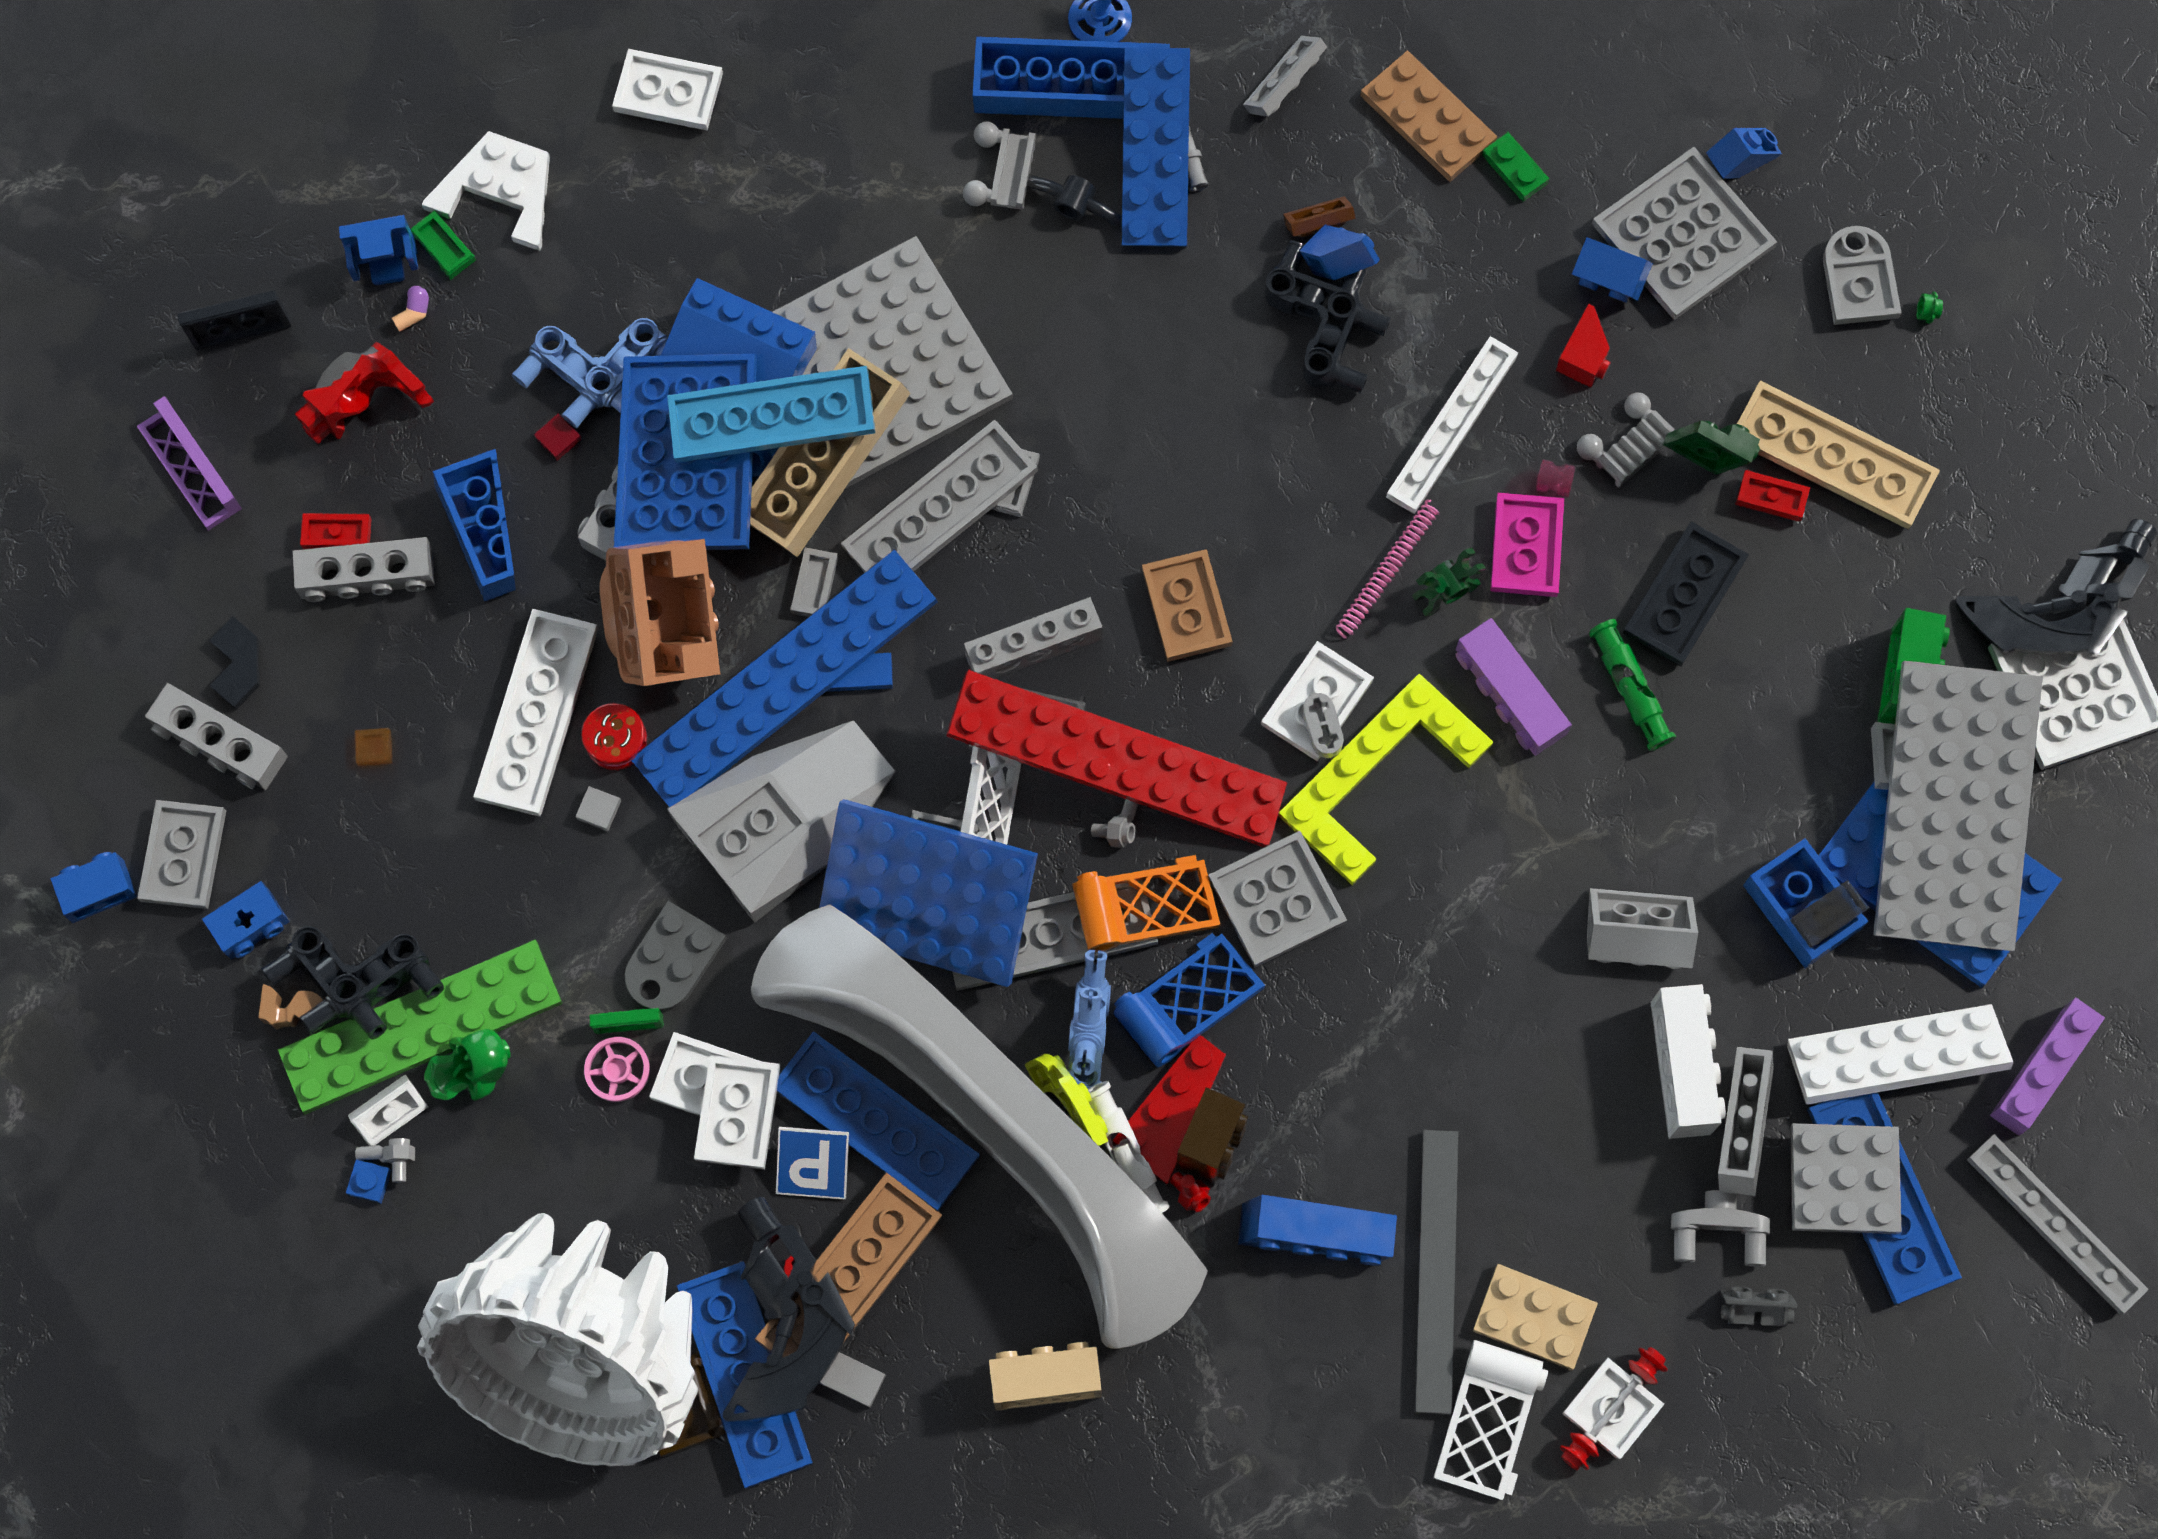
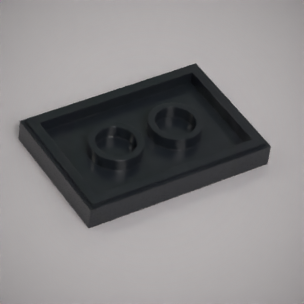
[177,290,291,350]

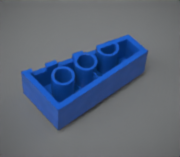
[433,449,516,602]
[1238,1195,1397,1266]

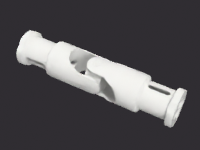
[1088,1081,1170,1213]

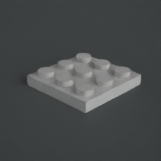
[1208,831,1347,968]
[1790,1123,1902,1234]

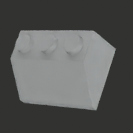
[1587,888,1698,969]

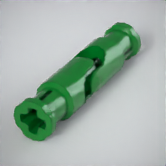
[1589,619,1676,751]

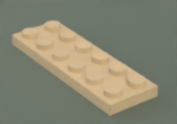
[1737,381,1940,530]

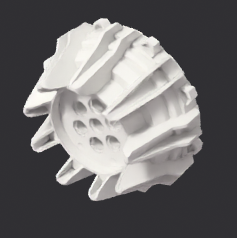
[417,1213,698,1466]

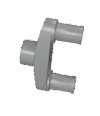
[1671,1190,1770,1267]

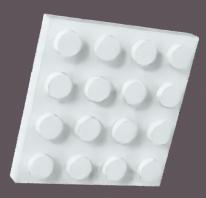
[1988,608,2158,770]

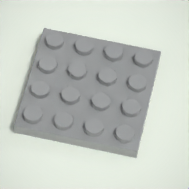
[1592,147,1777,320]

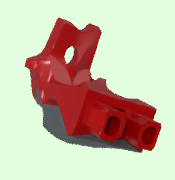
[295,342,434,444]

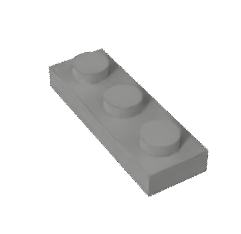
[1243,35,1327,117]

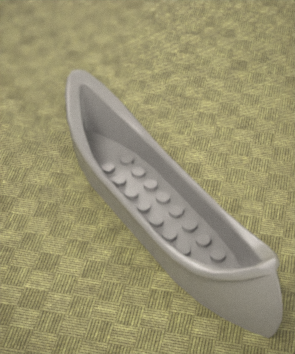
[751,904,1208,1349]

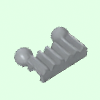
[963,122,1036,210]
[1577,392,1675,488]

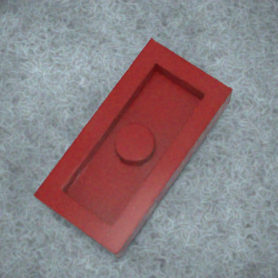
[1735,470,1810,522]
[300,513,372,549]

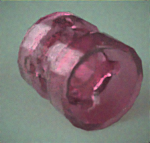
[1535,459,1575,498]

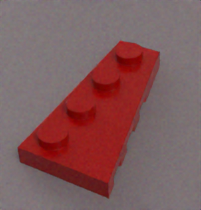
[1112,1035,1226,1186]

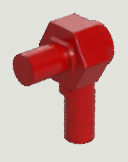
[1170,1172,1211,1212]

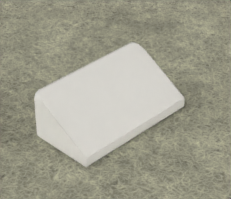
[348,1075,428,1146]

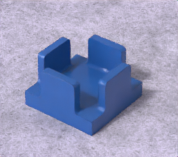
[339,215,418,285]

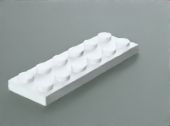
[473,609,599,817]
[1787,1004,2013,1105]

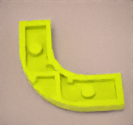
[1024,1054,1108,1146]

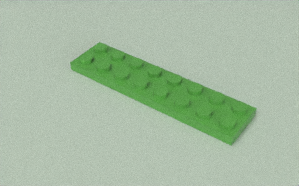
[278,940,563,1115]

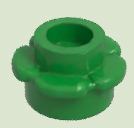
[1916,292,1943,324]

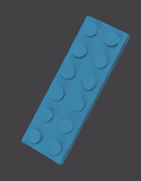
[667,366,876,463]

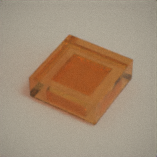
[355,728,392,766]

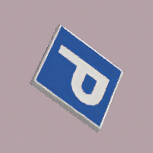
[776,1127,849,1199]

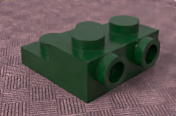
[1663,420,1760,475]

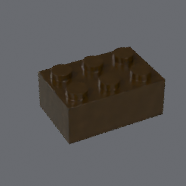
[1176,1087,1248,1186]

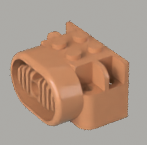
[600,539,720,686]

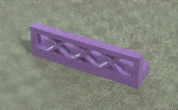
[137,396,242,531]

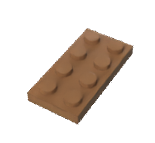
[1360,50,1498,182]

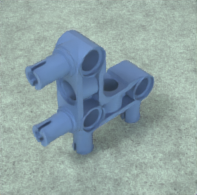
[512,318,667,429]
[1064,950,1111,1120]

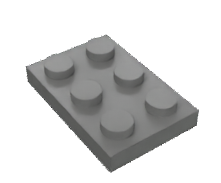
[137,800,226,909]

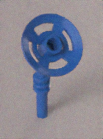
[1068,0,1132,42]

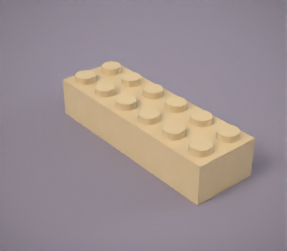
[750,348,911,557]

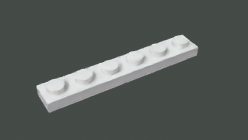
[1386,336,1518,514]

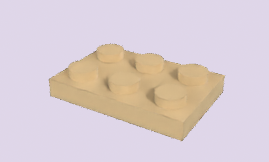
[1473,1264,1598,1371]

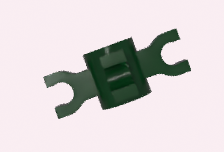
[1412,548,1486,616]

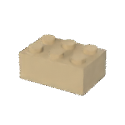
[989,1342,1102,1410]

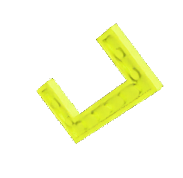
[1278,674,1493,885]

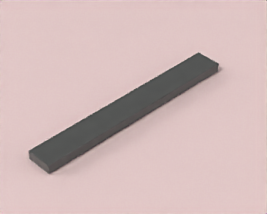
[1415,1130,1459,1415]

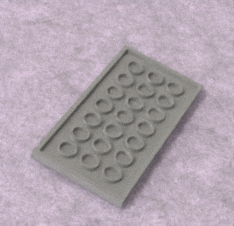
[1873,661,2043,951]

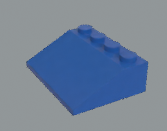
[661,278,817,382]

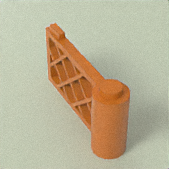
[1072,855,1220,952]

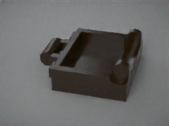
[657,1352,727,1458]

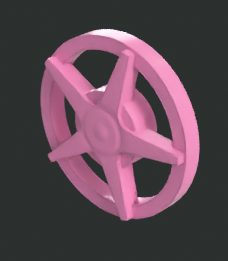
[584,1037,650,1102]

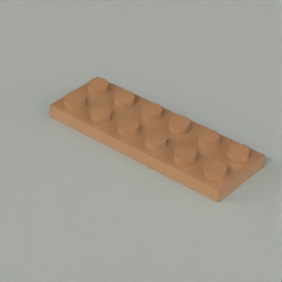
[755,1172,942,1358]

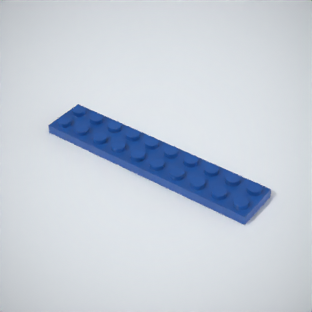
[631,549,938,808]

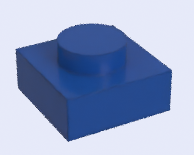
[346,1160,392,1204]

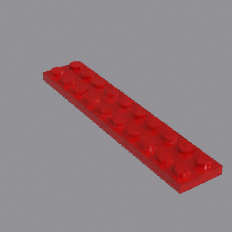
[946,670,1287,848]

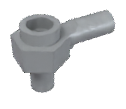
[1091,799,1138,848]
[355,1138,415,1183]

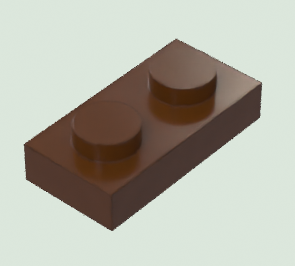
[1283,196,1356,237]

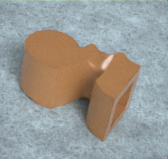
[259,984,323,1030]

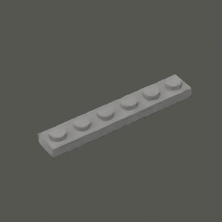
[1967,1134,2149,1315]

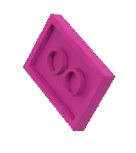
[1490,493,1564,597]

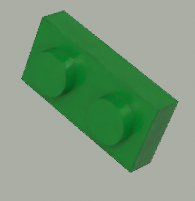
[1482,132,1549,202]

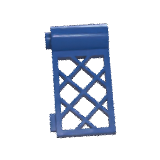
[1113,933,1265,1067]

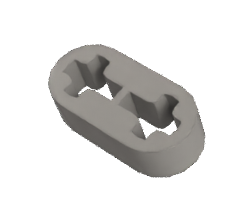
[1303,693,1344,758]

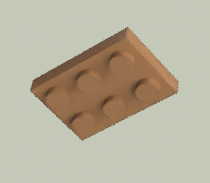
[1142,549,1233,662]

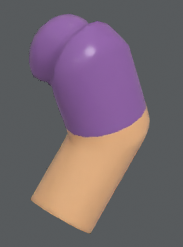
[392,286,429,332]

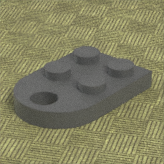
[625,901,727,1012]

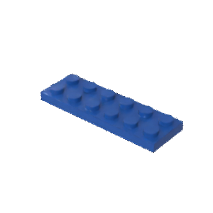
[1122,48,1190,247]
[776,1031,980,1211]
[1807,1092,1962,1305]
[677,1261,813,1489]

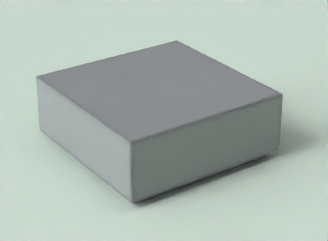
[575,786,621,831]

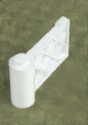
[961,746,1021,845]
[1433,1340,1548,1500]

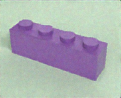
[1456,618,1572,756]
[1990,997,2105,1136]

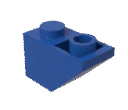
[1706,128,1782,179]
[1299,224,1380,280]

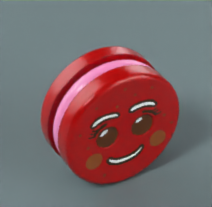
[582,703,647,770]

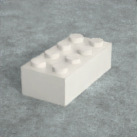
[1651,984,1726,1139]

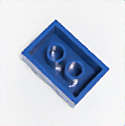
[1743,838,1868,969]

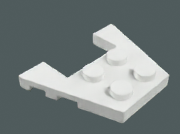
[422,131,550,251]

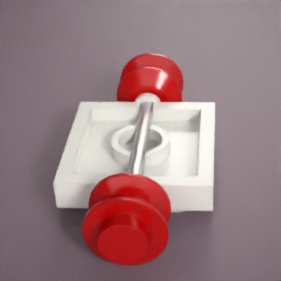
[1560,1347,1668,1471]

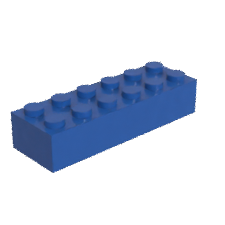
[973,37,1170,119]

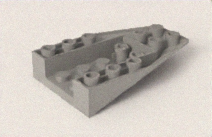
[667,720,896,923]

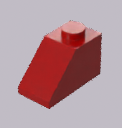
[1556,304,1611,388]

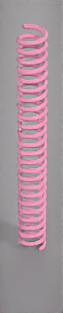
[1336,500,1439,639]

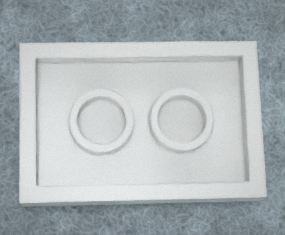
[612,49,723,130]
[1261,641,1374,761]
[649,1032,762,1116]
[694,1055,780,1170]

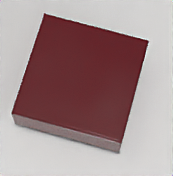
[534,413,582,461]

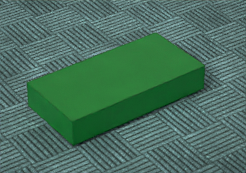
[411,210,476,280]
[589,1008,664,1034]

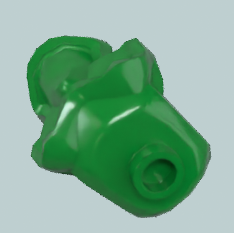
[424,1029,510,1101]

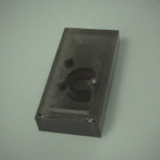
[1790,880,1869,948]

